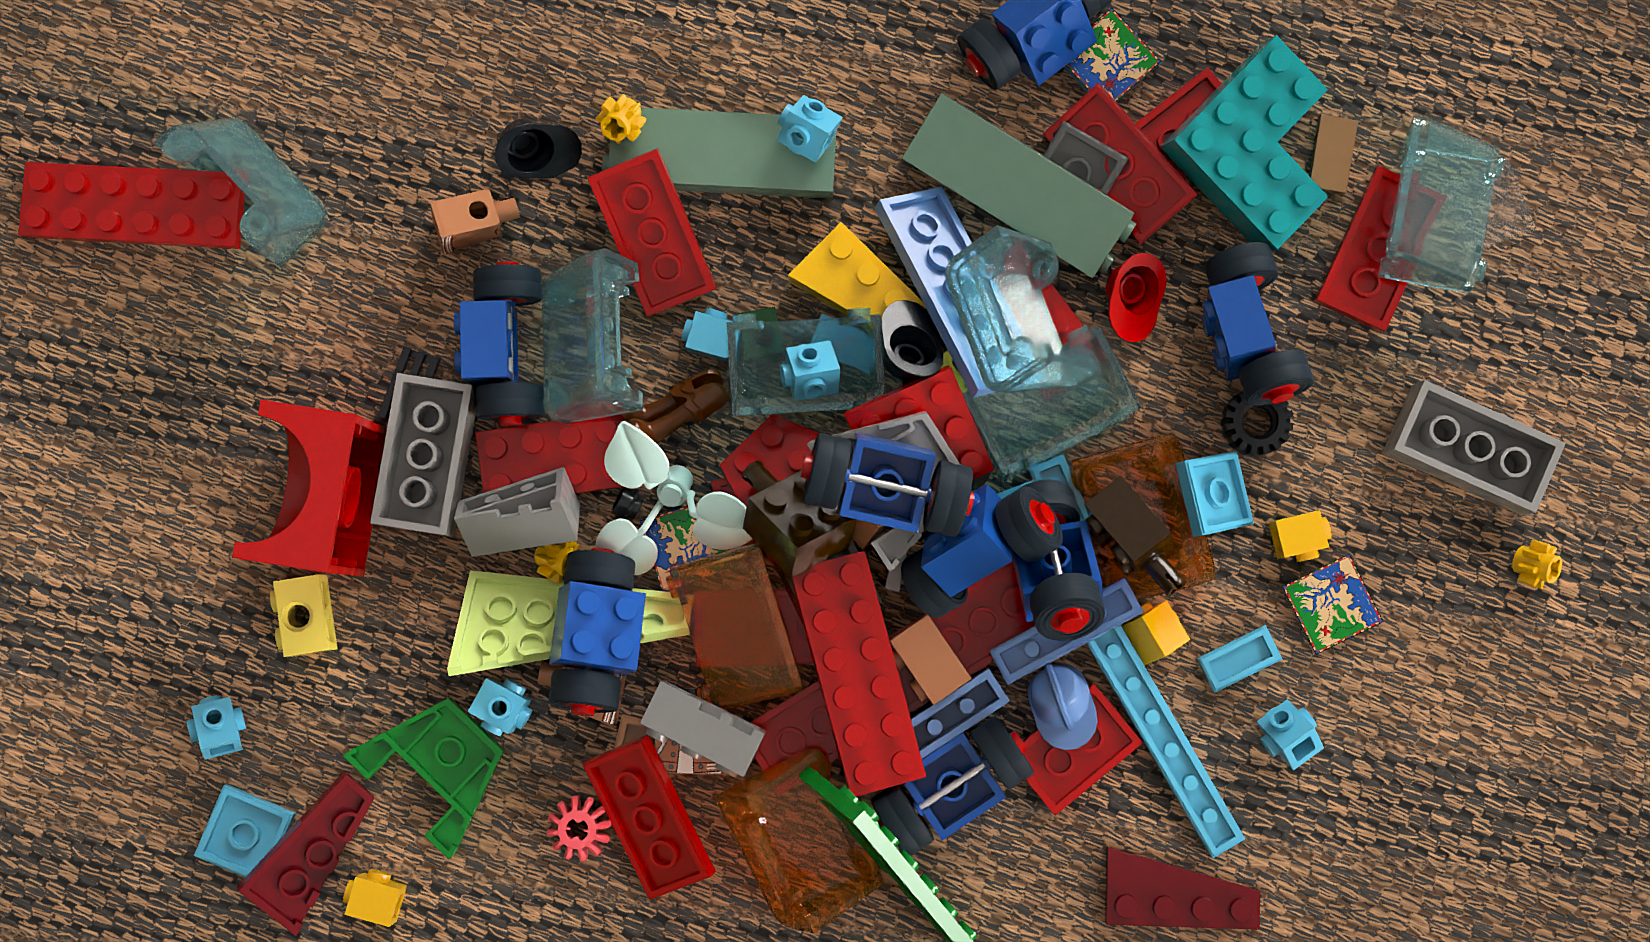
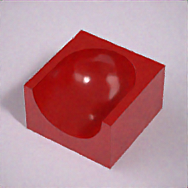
[232,399,387,577]

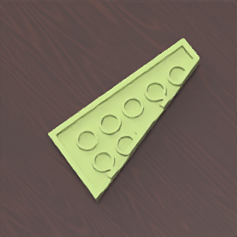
[447,570,695,676]

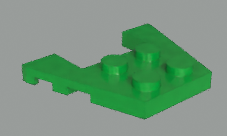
[343,697,505,859]

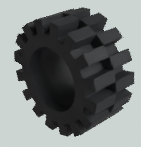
[1221,391,1294,456]

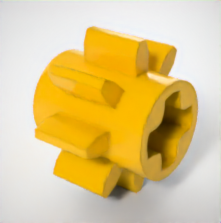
[596,94,646,144]
[1512,539,1562,589]
[534,541,579,584]

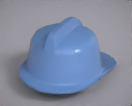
[1028,663,1098,750]

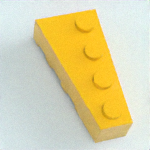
[788,222,942,340]

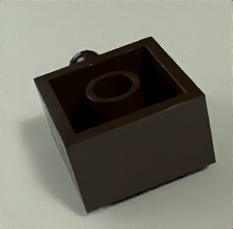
[742,461,857,578]
[1084,475,1187,597]

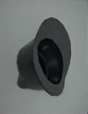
[495,118,582,178]
[881,300,944,385]

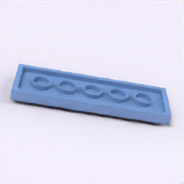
[874,187,1042,398]

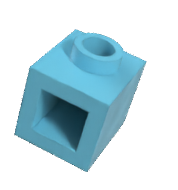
[681,308,741,364]

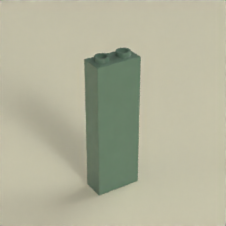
[902,93,1136,278]
[602,107,837,199]

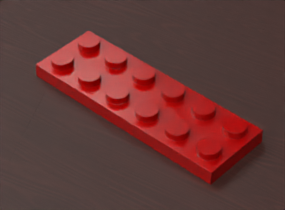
[18,162,247,249]
[791,551,926,797]

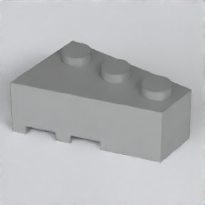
[454,467,580,557]
[640,680,767,777]

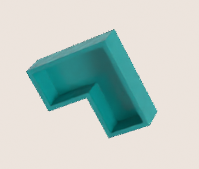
[1160,35,1328,251]

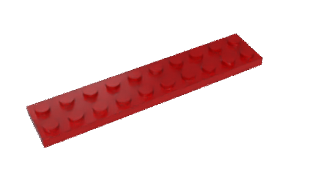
[750,561,1035,795]

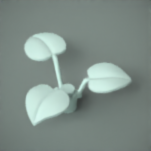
[595,421,752,575]

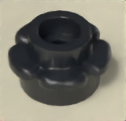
[611,487,643,520]

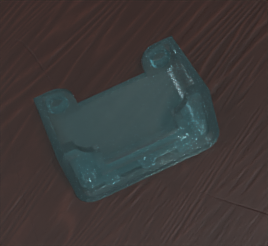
[1378,115,1505,294]
[154,117,329,268]
[945,225,1102,393]
[541,248,643,424]
[725,308,885,416]
[962,325,1142,483]

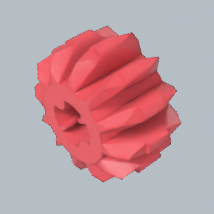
[546,795,612,861]

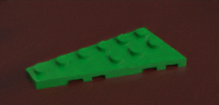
[798,765,978,942]

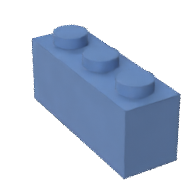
[910,668,1010,759]

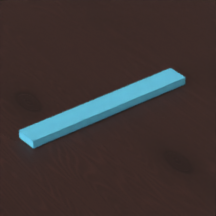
[1086,625,1245,858]

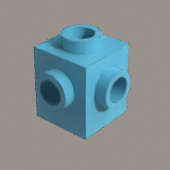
[776,95,843,163]
[780,340,840,401]
[468,677,533,736]
[186,695,246,760]
[1257,699,1324,770]

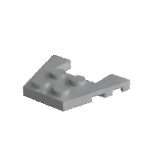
[807,411,960,571]

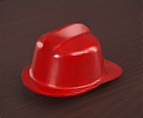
[1105,253,1167,343]

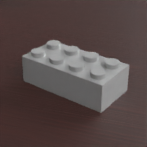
[370,373,476,537]
[1382,380,1566,515]

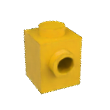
[1268,510,1331,562]
[1121,600,1190,666]
[343,869,407,927]

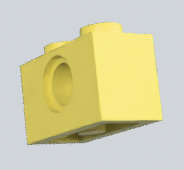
[270,574,338,657]

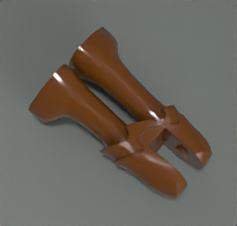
[617,368,729,444]

